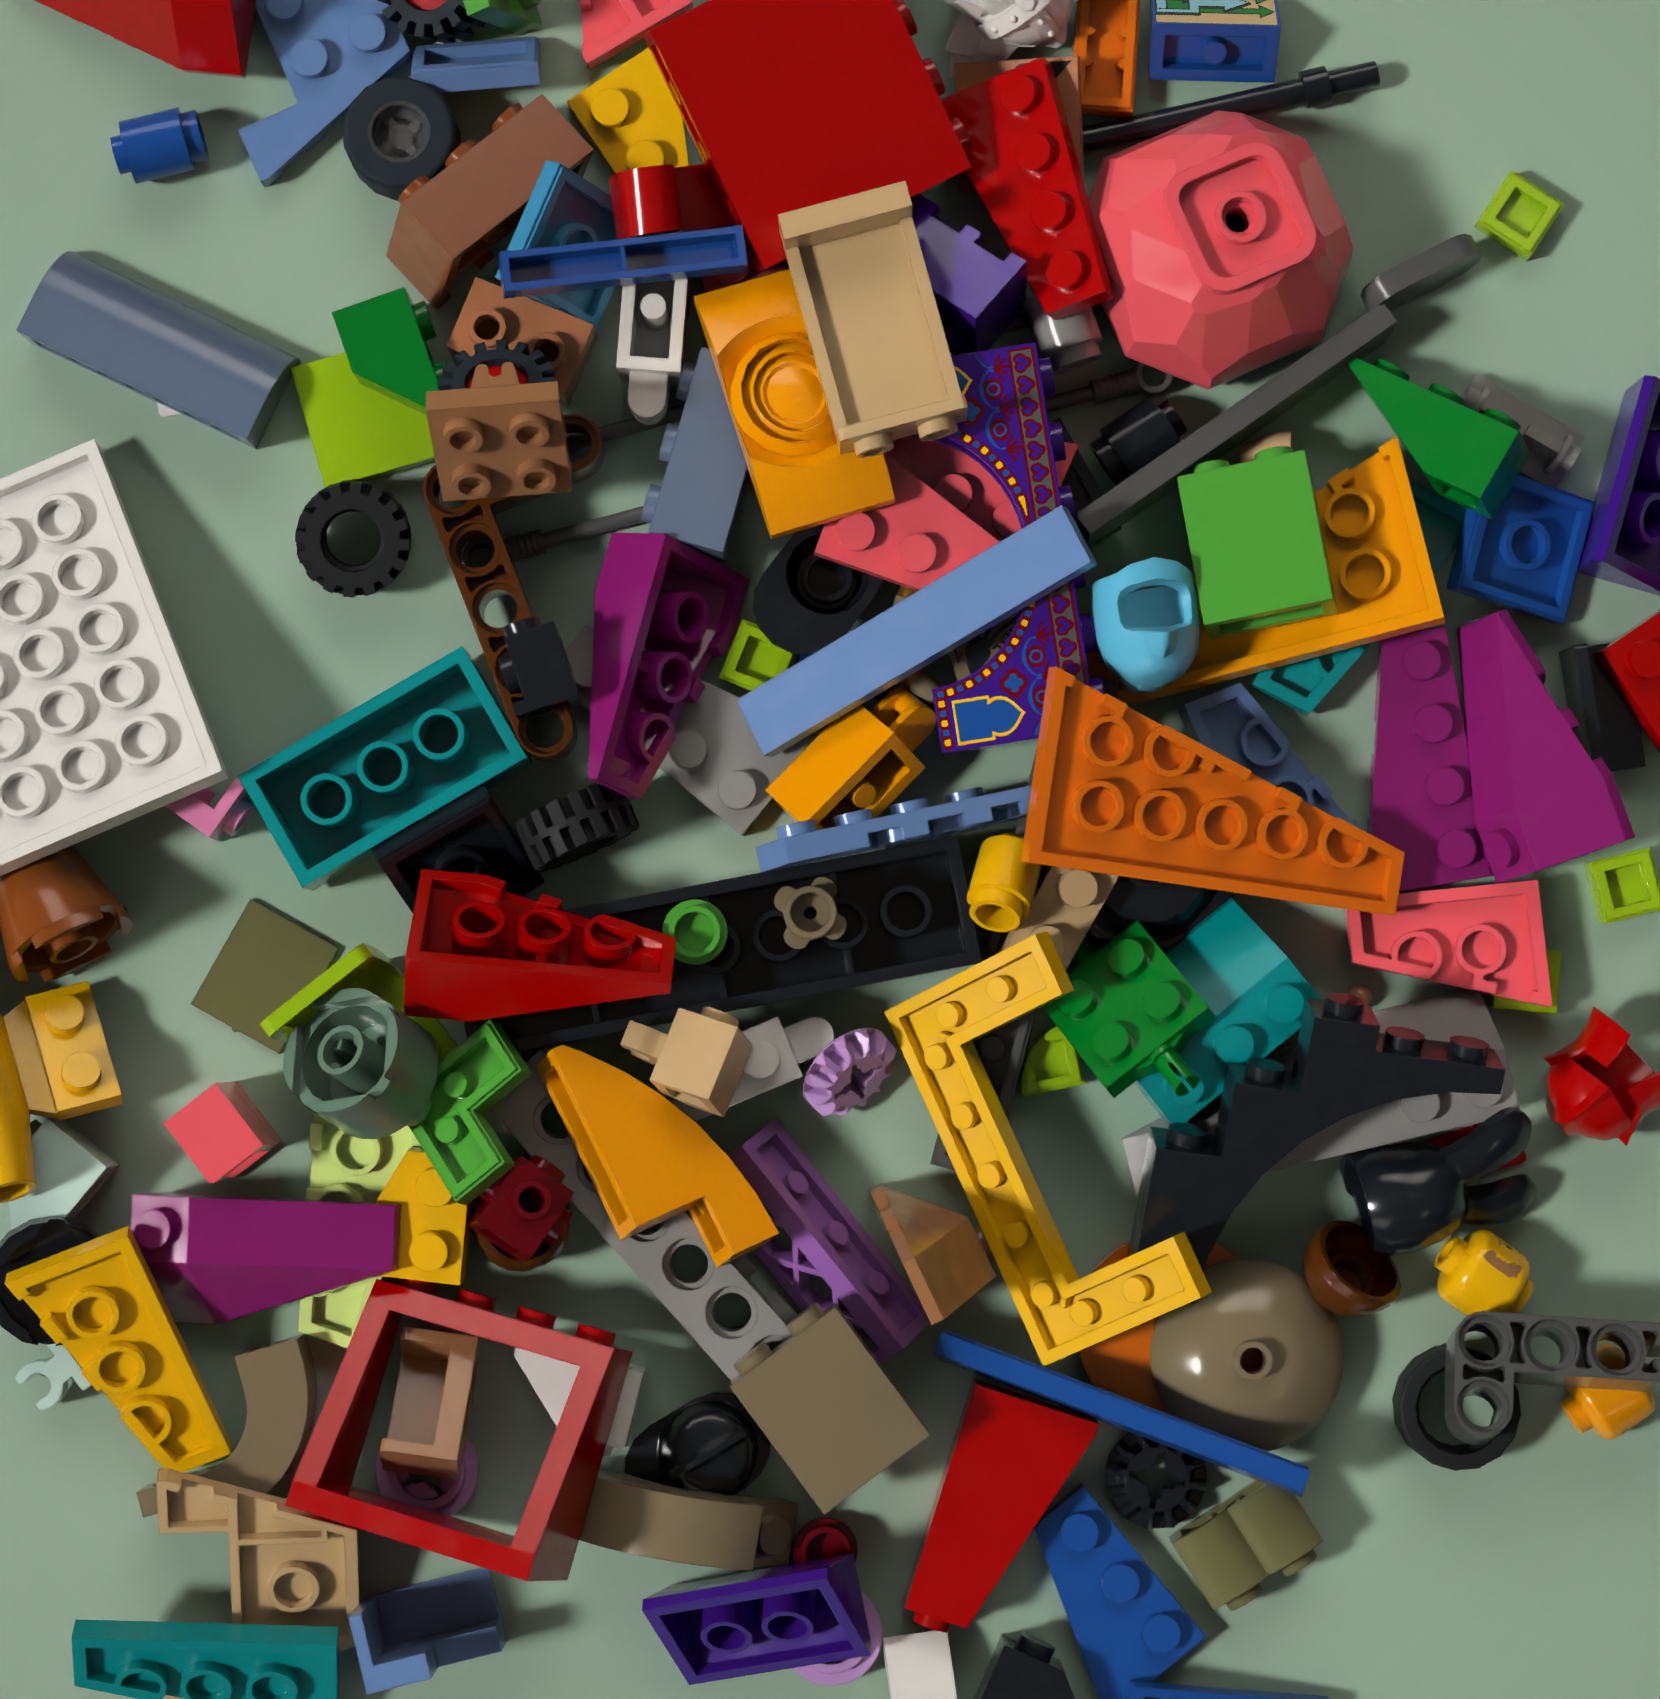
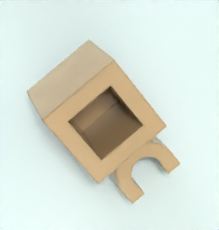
[620,1007,753,1117]

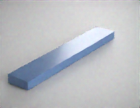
[736,505,1098,757]

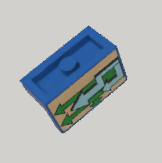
[1148,0,1281,83]

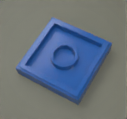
[1446,475,1596,624]

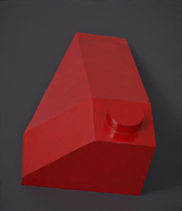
[34,0,256,78]

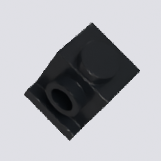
[498,616,583,723]

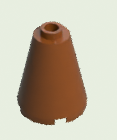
[0,846,133,984]

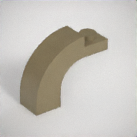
[136,1334,317,1518]
[579,1470,798,1571]

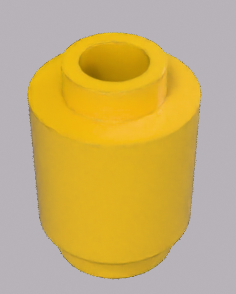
[967,833,1042,932]

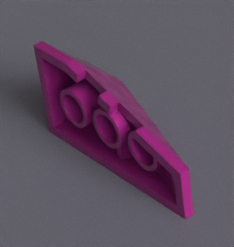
[588,533,749,800]
[1457,609,1635,884]
[130,1192,401,1324]

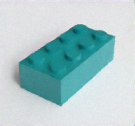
[238,646,533,891]

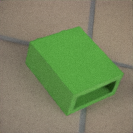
[1177,446,1338,640]

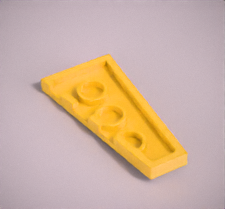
[4,1225,232,1472]

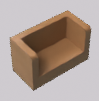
[379,1327,481,1480]

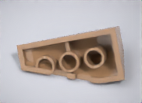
[870,1184,996,1325]

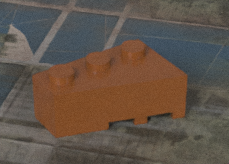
[386,94,594,310]

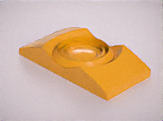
[694,269,895,539]

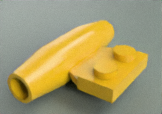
[0,981,122,1203]

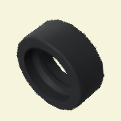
[1392,1345,1521,1471]

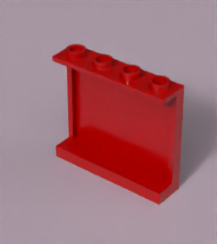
[643,0,973,272]

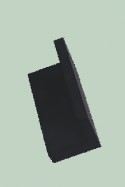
[1559,643,1646,772]

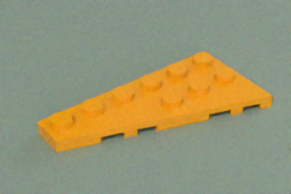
[1085,436,1446,706]

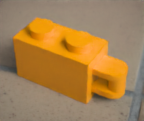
[765,688,936,858]

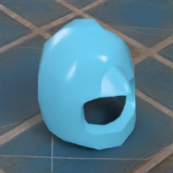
[1091,557,1200,693]

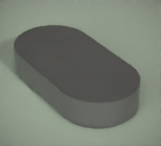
[1360,234,1483,312]

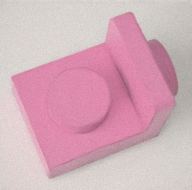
[165,778,255,841]

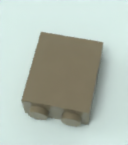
[730,1302,930,1515]

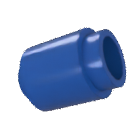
[110,107,209,184]

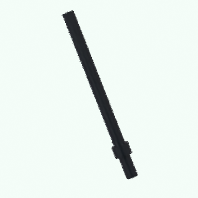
[1082,61,1380,153]

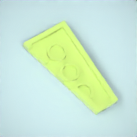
[298,1113,421,1348]

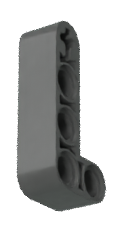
[1444,1311,1660,1445]

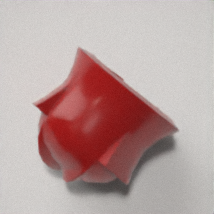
[1543,1006,1660,1146]

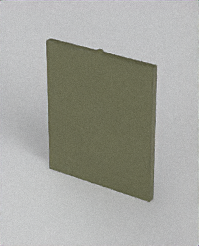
[191,899,339,1054]

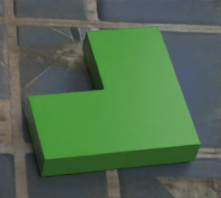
[409,1019,532,1205]

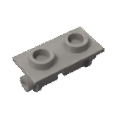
[1461,374,1585,488]

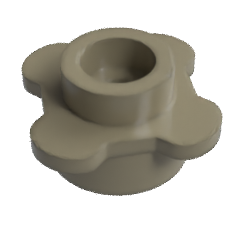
[774,877,846,949]

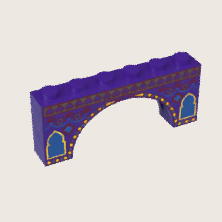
[904,342,1104,756]

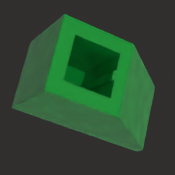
[332,287,447,415]

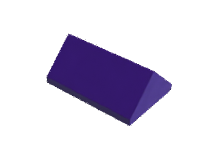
[1578,375,1660,596]
[642,1553,871,1685]

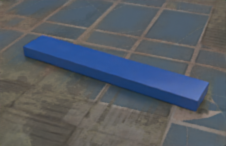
[933,1330,1311,1497]

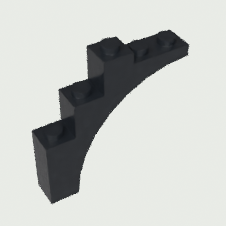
[1127,993,1506,1303]

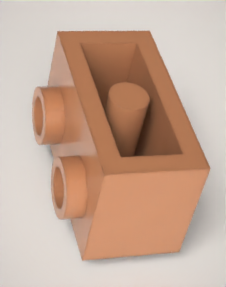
[446,277,598,406]

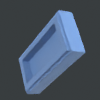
[411,36,541,93]

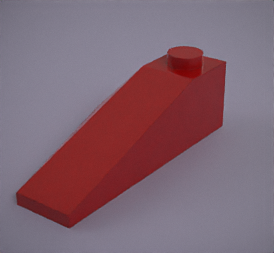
[404,869,676,1022]

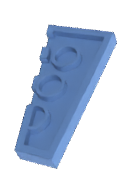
[755,785,1031,873]

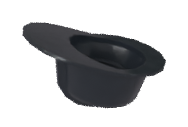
[753,524,883,655]
[624,1392,770,1495]

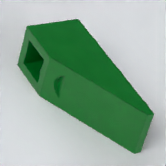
[1348,356,1531,520]

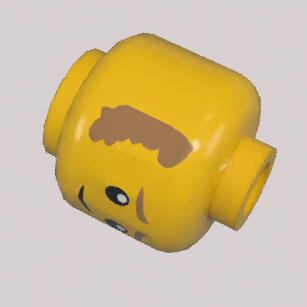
[1434,1229,1534,1316]

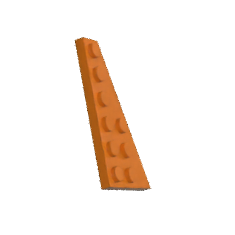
[1020,666,1405,916]

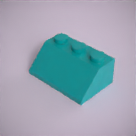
[1134,898,1320,1124]

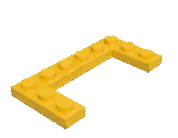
[884,931,1212,1367]

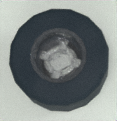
[343,77,461,201]

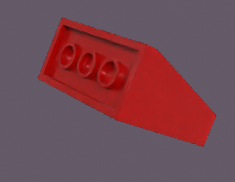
[285,1279,633,1581]

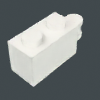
[616,278,692,425]
[672,1017,834,1121]

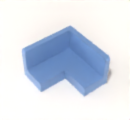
[349,1567,507,1695]

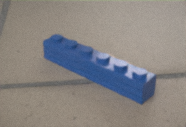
[498,225,748,299]

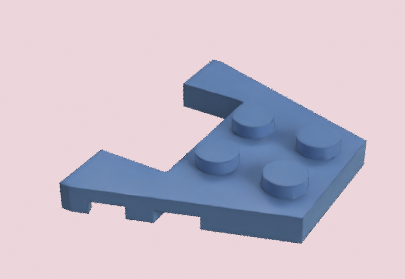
[238,0,412,187]

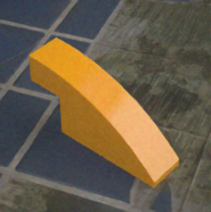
[536,1045,779,1268]

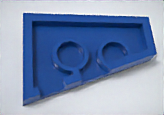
[1034,1483,1206,1699]

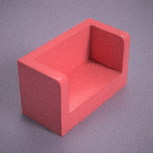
[163,1081,283,1183]

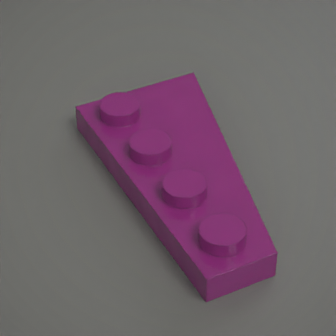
[1367,625,1492,892]

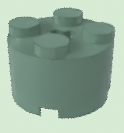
[283,988,438,1139]

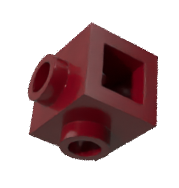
[467,1155,574,1262]

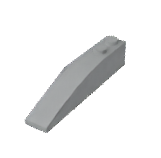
[1121,989,1520,1200]

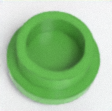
[662,899,728,965]

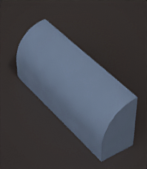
[16,251,300,449]

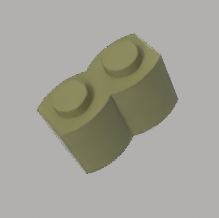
[1169,1480,1323,1611]

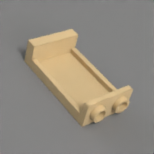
[778,180,968,458]

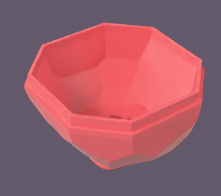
[1088,111,1353,390]

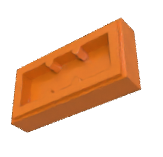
[1073,0,1141,117]

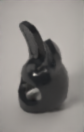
[1340,1107,1538,1256]

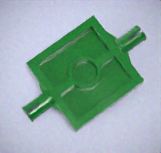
[1042,921,1216,1098]

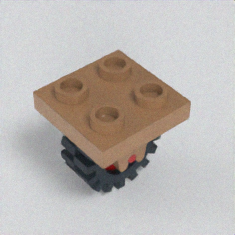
[426,340,572,502]

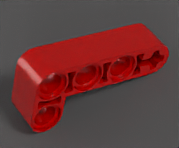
[608,164,734,239]

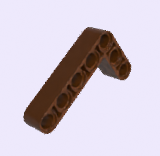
[423,413,605,762]

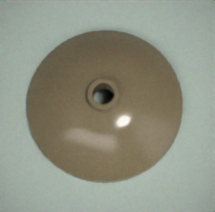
[1150,1259,1344,1452]

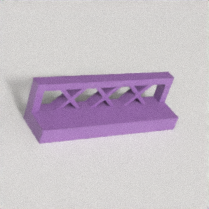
[729,1118,930,1364]

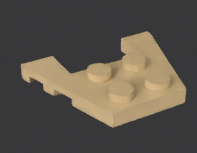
[156,1468,360,1699]

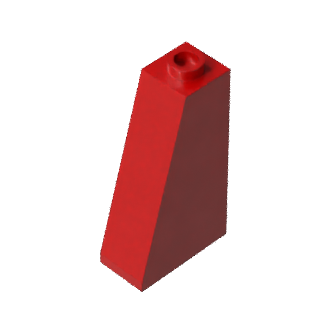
[903,1378,1099,1633]

